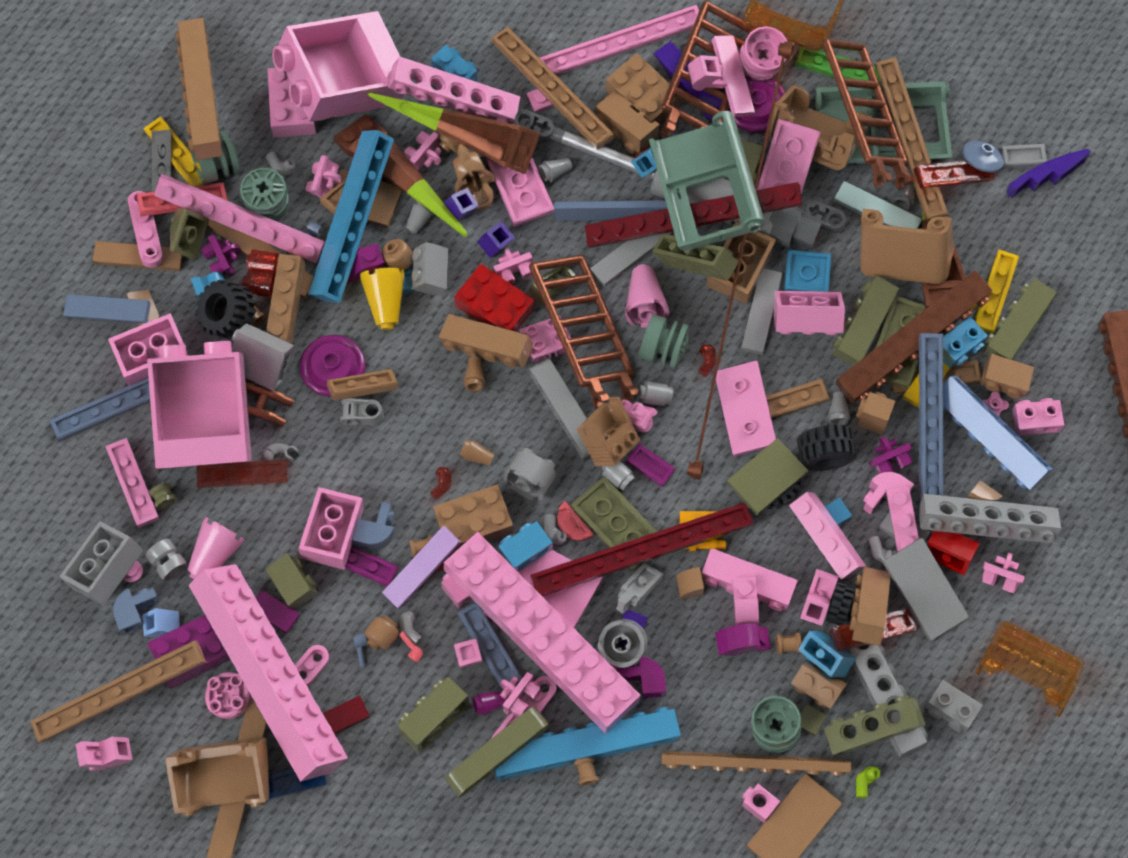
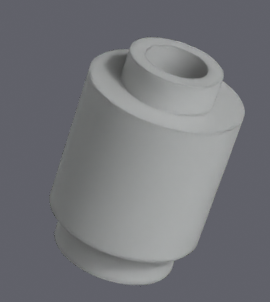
[639,381,673,406]
[602,461,636,491]

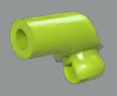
[856,766,880,798]

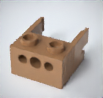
[577,397,640,466]

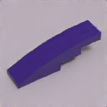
[653,41,722,120]
[1006,149,1091,198]

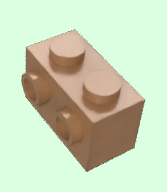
[980,354,1034,398]
[856,392,895,435]
[791,660,847,709]

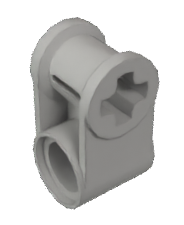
[340,398,384,426]

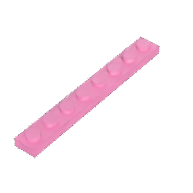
[154,174,325,263]

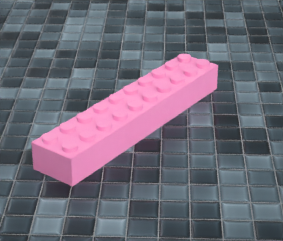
[444,532,641,734]
[188,564,348,781]

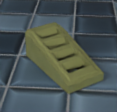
[529,266,576,306]

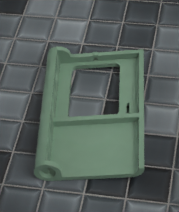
[814,81,952,164]
[649,111,765,251]

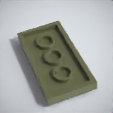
[876,296,925,390]
[571,476,657,572]

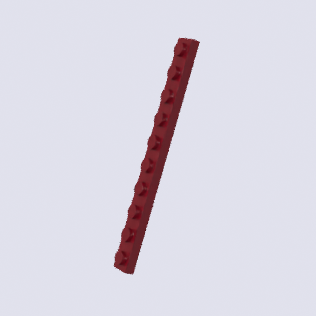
[585,182,803,248]
[530,502,753,597]

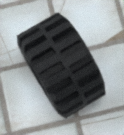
[196,280,256,339]
[797,425,857,471]

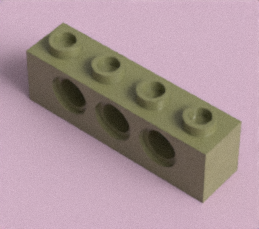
[824,695,926,755]

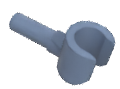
[305,222,323,237]
[353,633,368,668]

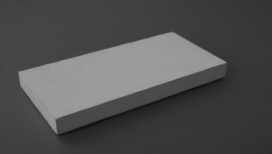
[882,538,969,641]

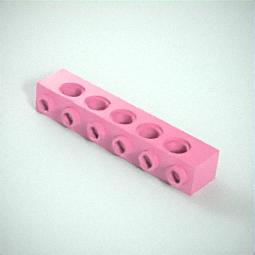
[388,56,520,124]

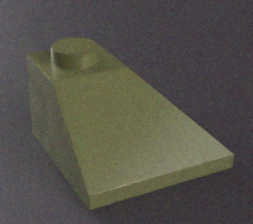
[170,208,209,260]

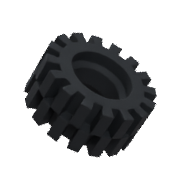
[826,581,855,626]

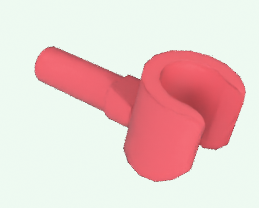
[399,632,423,662]

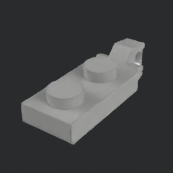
[616,563,664,614]

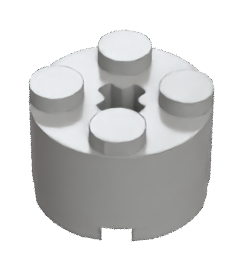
[503,448,556,501]
[598,619,647,668]

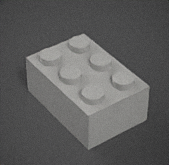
[59,521,143,606]

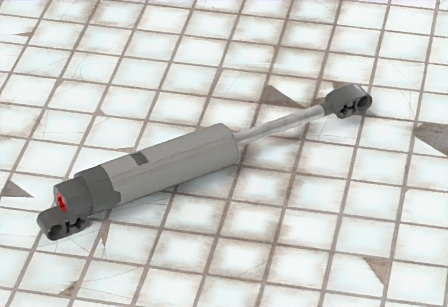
[515,110,846,250]

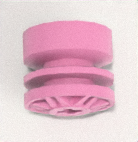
[739,26,787,81]

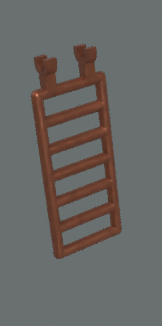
[660,1,756,138]
[822,39,915,190]
[529,255,639,409]

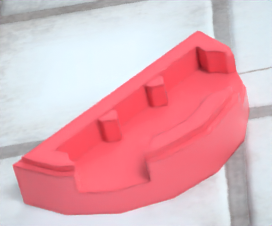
[557,501,594,541]

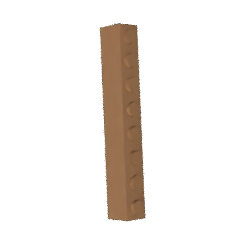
[175,18,223,160]

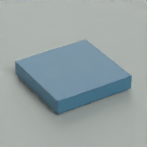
[784,250,832,292]

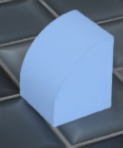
[143,608,180,637]

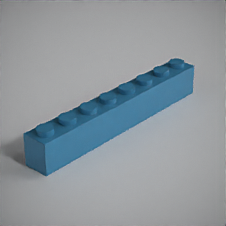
[308,130,394,303]
[495,707,681,781]

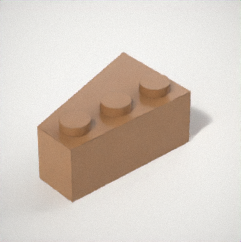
[595,91,659,157]

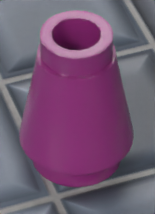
[472,691,508,716]

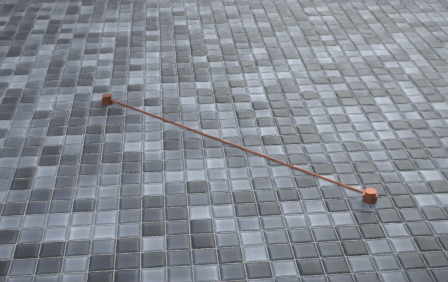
[687,41,794,480]

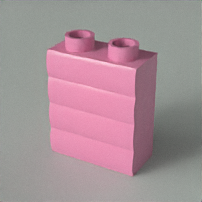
[272,11,412,121]
[147,341,252,469]

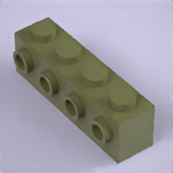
[652,234,738,281]
[832,275,899,367]
[984,278,1057,360]

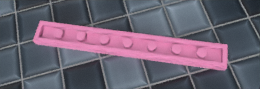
[540,5,699,75]

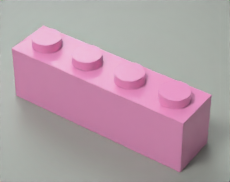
[789,492,866,580]
[701,548,798,611]

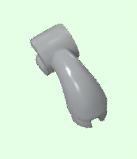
[263,443,299,462]

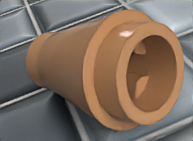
[463,357,485,392]
[459,439,494,466]

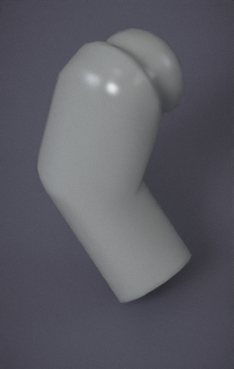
[265,152,296,175]
[544,514,567,545]
[868,536,896,563]
[399,611,422,645]

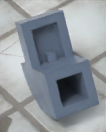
[352,502,395,550]
[113,588,160,635]

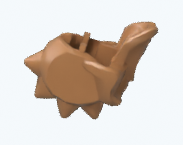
[452,144,496,211]

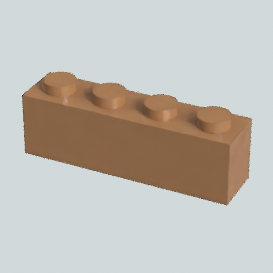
[266,254,306,344]
[439,314,534,368]
[849,567,891,646]

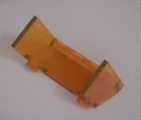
[744,0,844,51]
[975,621,1084,717]

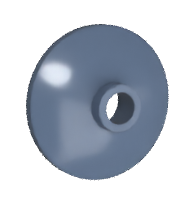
[963,140,1004,172]

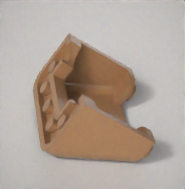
[768,85,872,170]
[860,208,954,284]
[165,738,269,816]

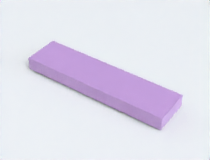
[382,526,461,608]

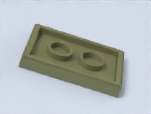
[727,438,808,515]

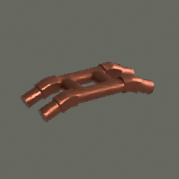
[245,381,294,427]

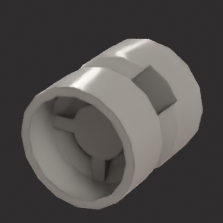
[145,539,188,582]

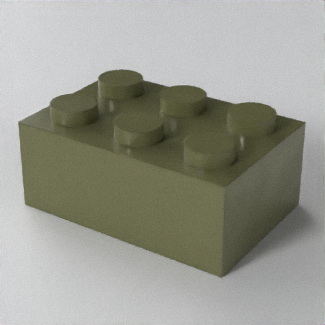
[398,677,470,755]

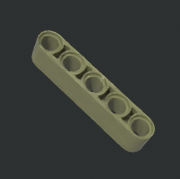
[445,706,550,797]

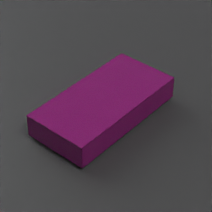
[626,443,676,488]
[256,590,300,634]

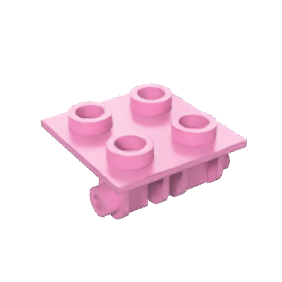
[519,315,574,363]

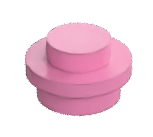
[123,561,143,583]

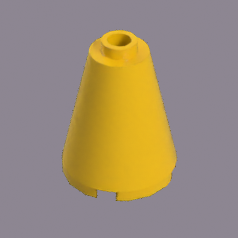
[360,268,404,330]

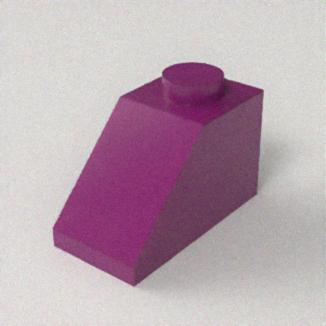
[346,243,385,284]

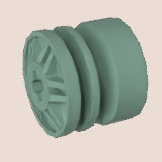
[191,130,240,185]
[240,168,289,221]
[639,314,690,369]
[751,696,801,754]

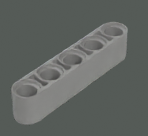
[528,358,591,459]

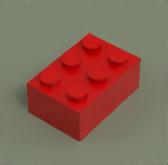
[454,264,534,332]

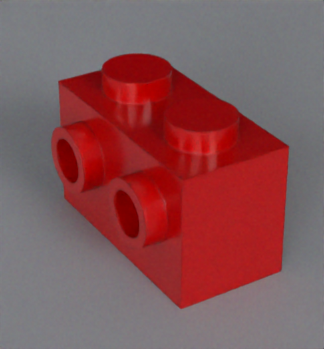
[927,531,980,575]

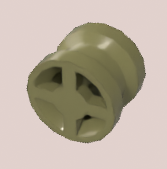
[149,483,177,510]

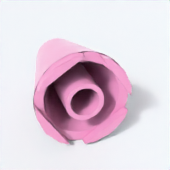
[625,264,670,328]
[187,516,245,579]

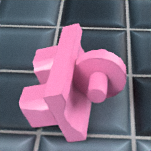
[403,131,442,171]
[305,155,342,198]
[493,248,533,284]
[621,400,658,432]
[982,553,1025,593]
[500,672,541,717]

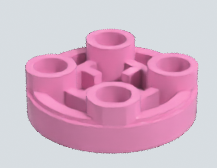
[205,672,252,719]

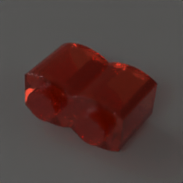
[242,249,279,298]

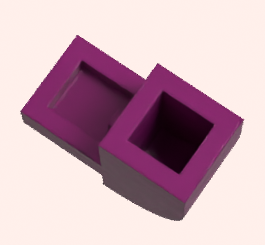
[715,623,771,656]
[617,657,666,698]

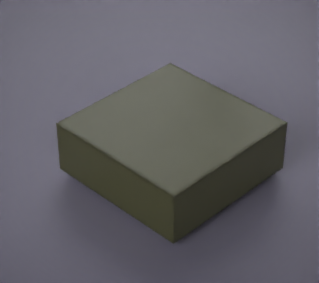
[800,704,827,737]

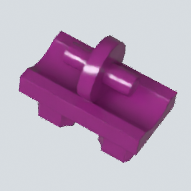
[201,234,240,276]
[868,437,913,474]

